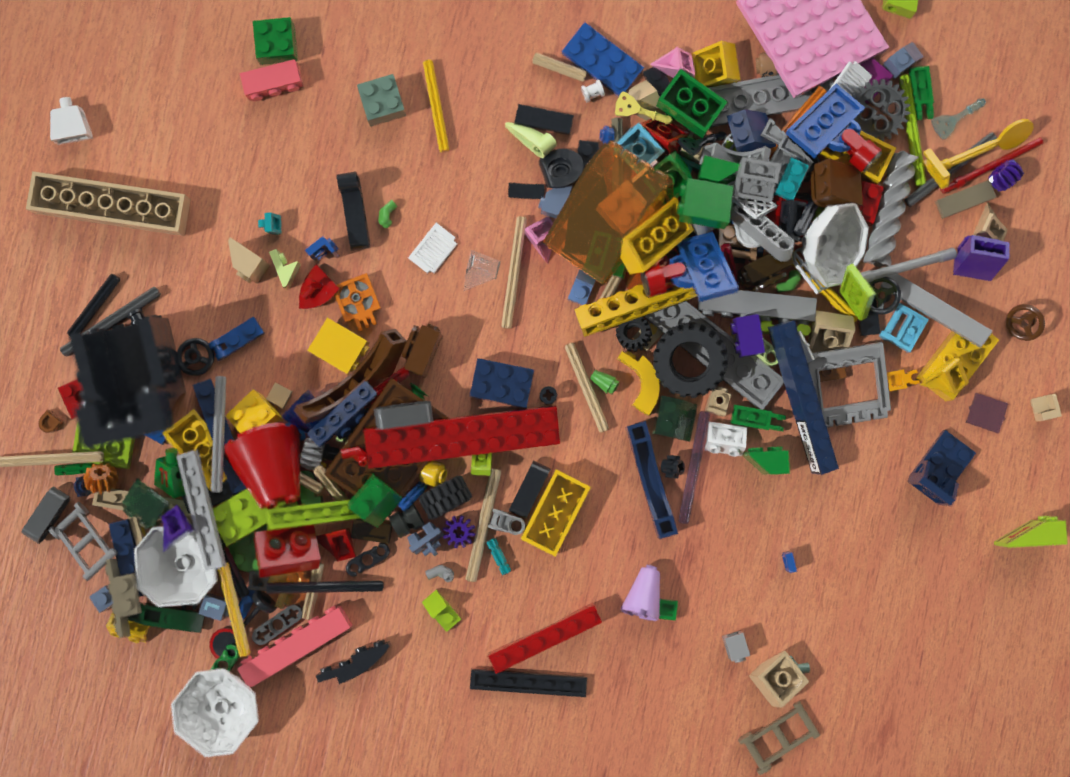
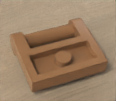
[718,226,757,262]

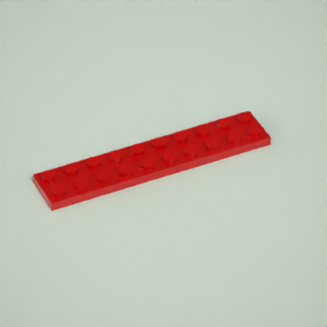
[364,405,560,469]

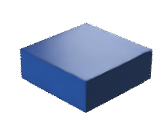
[782,551,797,573]

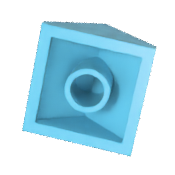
[612,123,665,175]

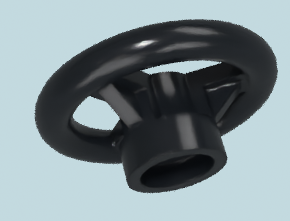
[868,277,901,315]
[177,338,214,376]

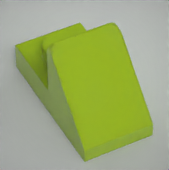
[471,453,492,476]
[422,589,462,632]

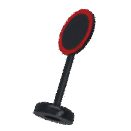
[209,590,277,662]

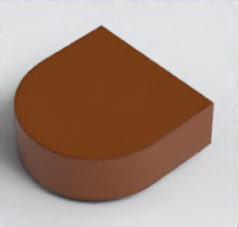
[38,410,64,433]

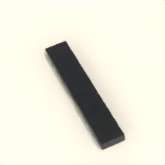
[470,669,587,697]

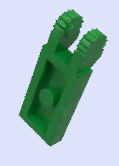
[908,66,934,121]
[730,405,786,432]

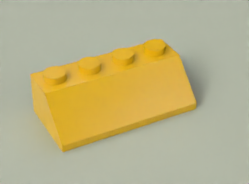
[621,197,694,274]

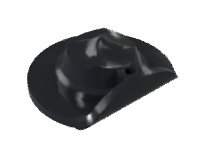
[539,148,584,189]

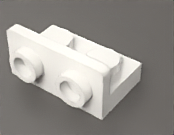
[704,422,747,457]

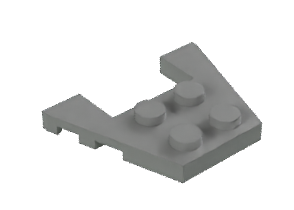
[761,119,813,194]

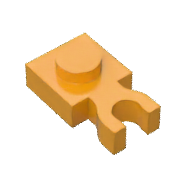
[887,369,920,391]

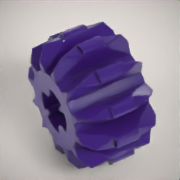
[989,160,1024,192]
[443,515,476,548]

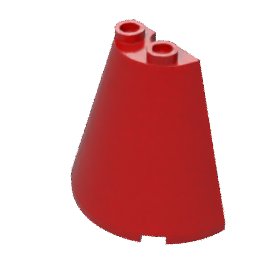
[223,423,301,509]

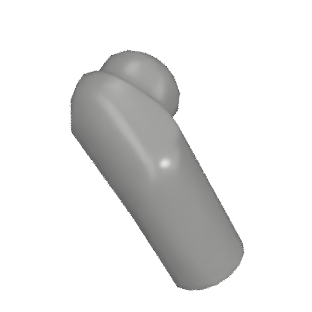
[425,565,454,582]

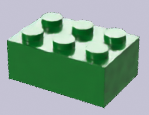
[656,69,727,138]

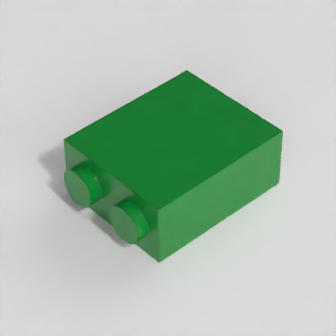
[677,178,733,229]

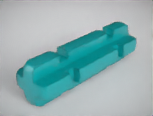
[487,538,511,575]

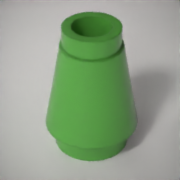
[590,370,620,395]

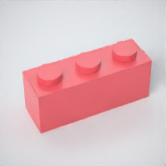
[239,59,304,101]

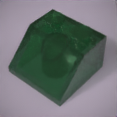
[652,396,698,442]
[122,478,169,530]

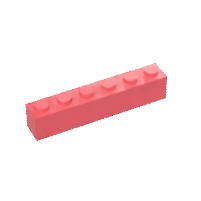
[237,605,353,688]

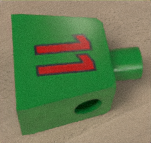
[154,448,186,498]

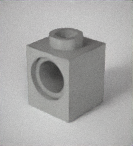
[722,631,750,663]

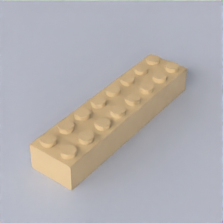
[26,171,191,236]

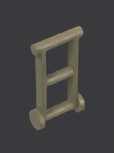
[738,701,820,775]

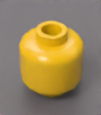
[419,460,447,487]

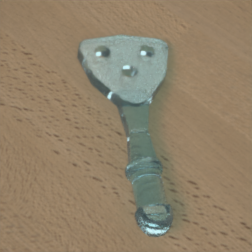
[931,98,986,140]

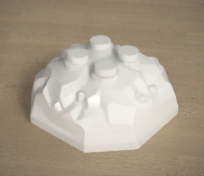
[802,203,869,287]
[171,668,259,757]

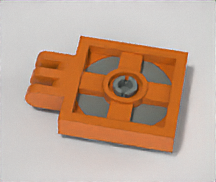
[335,273,381,331]

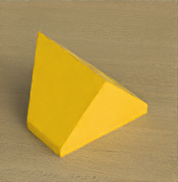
[920,358,969,395]

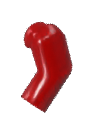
[341,447,369,467]

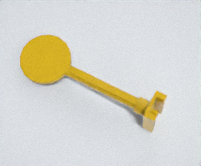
[923,119,1034,189]

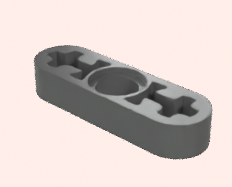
[252,604,303,645]

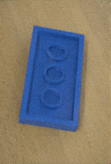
[561,22,644,97]

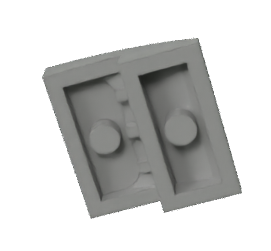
[732,157,781,203]

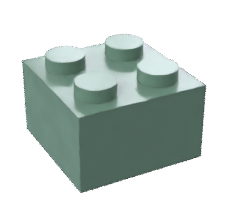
[357,74,406,127]

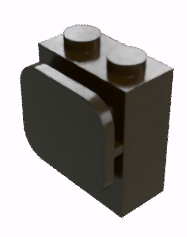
[737,253,794,292]

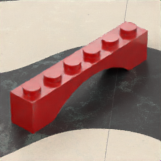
[488,603,602,674]

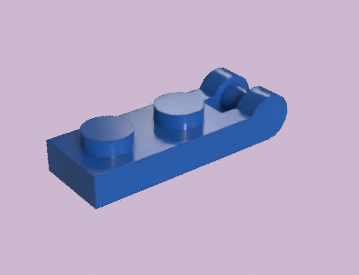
[208,316,265,361]

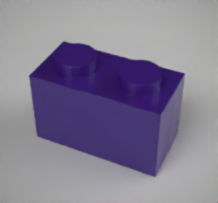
[730,314,765,358]

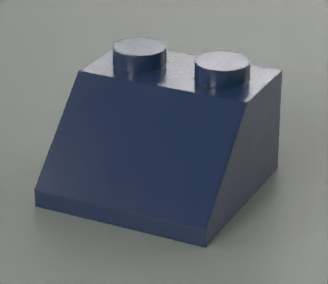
[727,110,776,152]

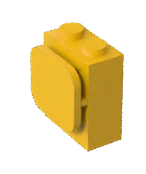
[307,317,370,375]

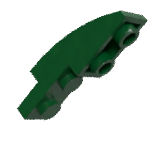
[128,602,205,633]

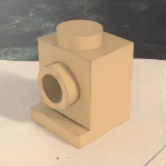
[705,386,731,417]

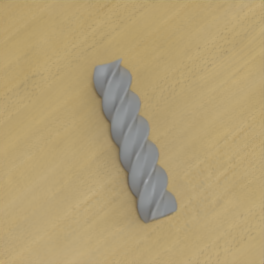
[863,151,919,268]

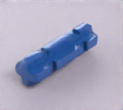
[398,481,427,511]

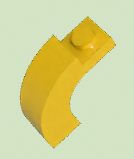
[617,351,660,416]

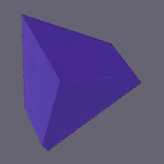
[161,505,195,553]

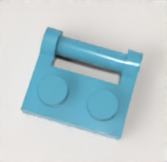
[879,303,929,353]

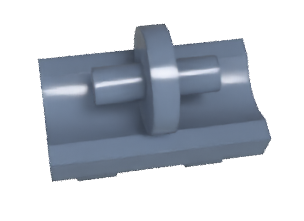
[408,522,445,556]

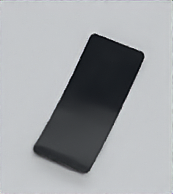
[508,183,544,199]

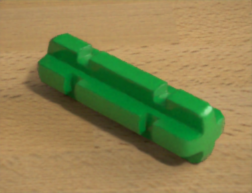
[54,463,93,476]

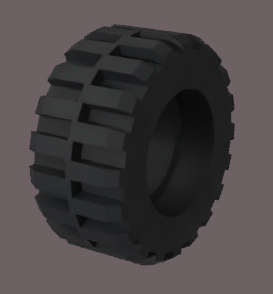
[653,322,728,398]

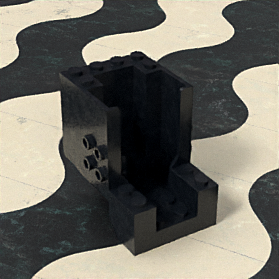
[69,315,186,449]

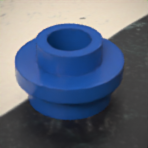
[600,126,614,145]

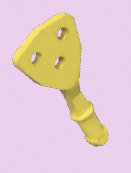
[615,92,673,124]

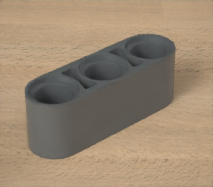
[374,401,433,429]
[21,486,71,544]

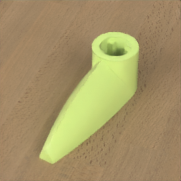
[505,122,557,158]

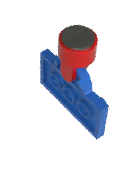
[785,83,882,173]
[641,232,738,302]

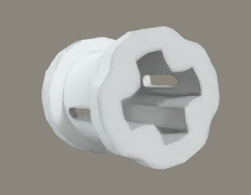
[581,80,605,103]

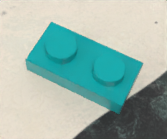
[774,157,809,200]

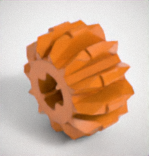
[83,462,119,495]

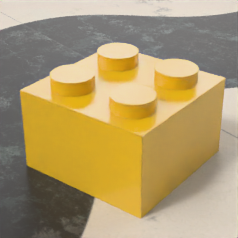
[225,389,285,433]

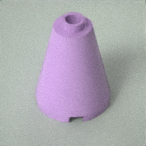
[621,565,660,621]

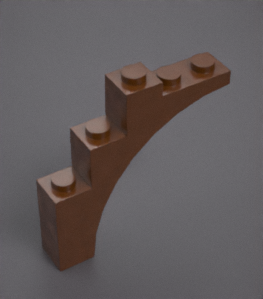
[294,329,407,424]

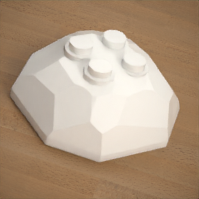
[134,524,217,607]

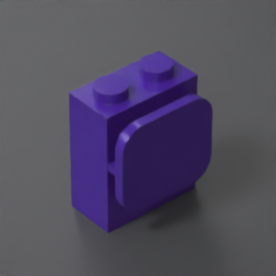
[953,235,1010,281]

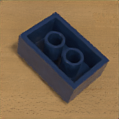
[470,358,534,409]

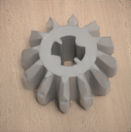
[300,437,325,470]

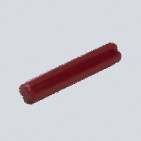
[721,243,739,290]

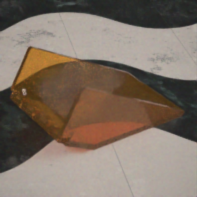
[543,140,674,285]

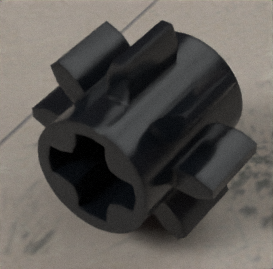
[661,455,685,479]

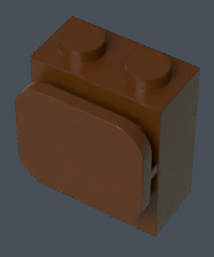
[811,158,863,208]
[402,324,443,378]

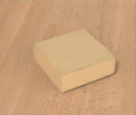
[266,383,293,409]

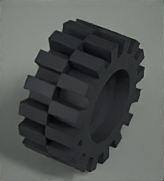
[616,317,652,352]

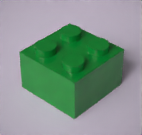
[253,17,298,65]

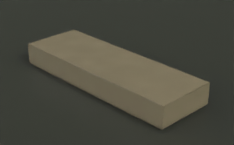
[935,180,996,219]

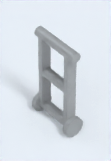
[48,502,118,581]

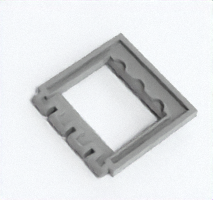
[808,342,891,428]

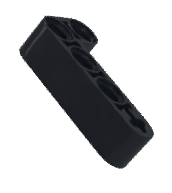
[336,171,371,251]

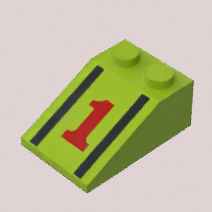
[994,516,1068,548]

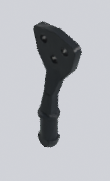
[678,131,726,156]

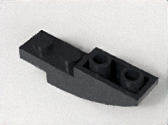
[316,639,391,684]

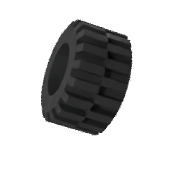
[419,476,473,519]

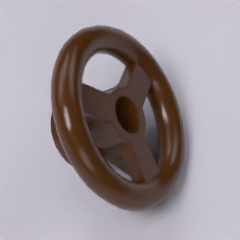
[1006,304,1045,341]

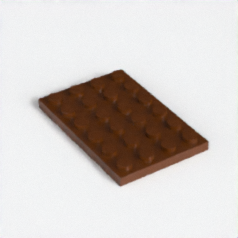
[324,378,449,518]

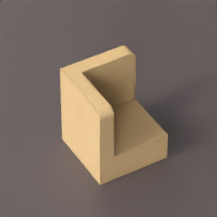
[1030,394,1062,421]

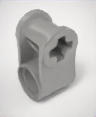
[487,508,526,535]

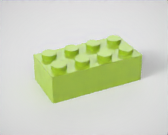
[213,489,299,546]

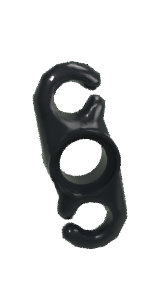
[346,543,390,577]

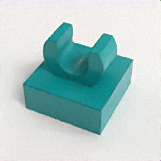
[258,212,281,235]

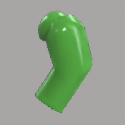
[378,200,398,228]
[776,270,801,293]

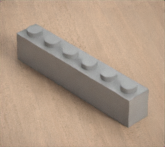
[698,290,817,326]

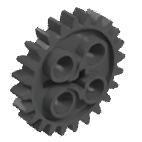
[853,79,910,141]

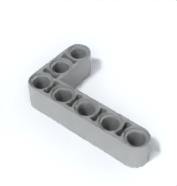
[692,197,794,262]

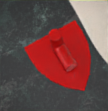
[299,264,340,309]

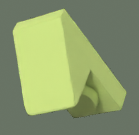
[269,249,301,290]

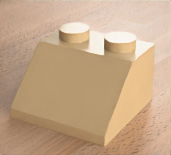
[228,237,270,283]
[808,311,855,353]
[749,651,809,708]

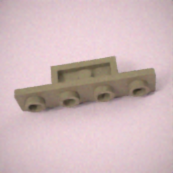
[105,559,141,638]

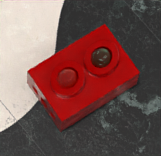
[254,524,320,578]

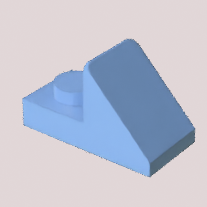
[567,264,598,305]

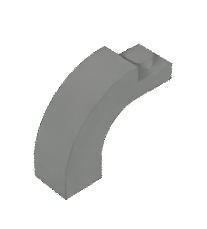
[699,142,771,165]

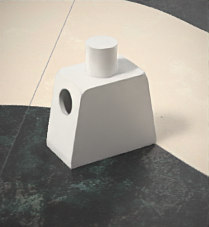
[50,97,93,145]

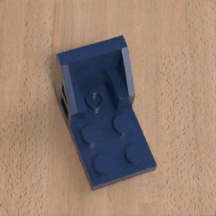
[907,430,976,506]

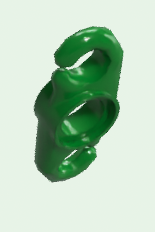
[210,644,240,672]

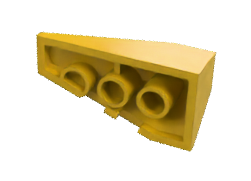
[162,410,227,492]

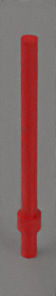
[940,137,1043,194]

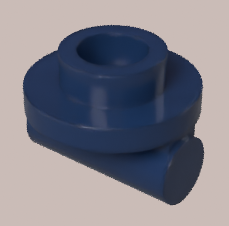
[74,477,92,497]

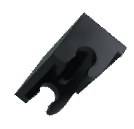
[779,200,806,243]

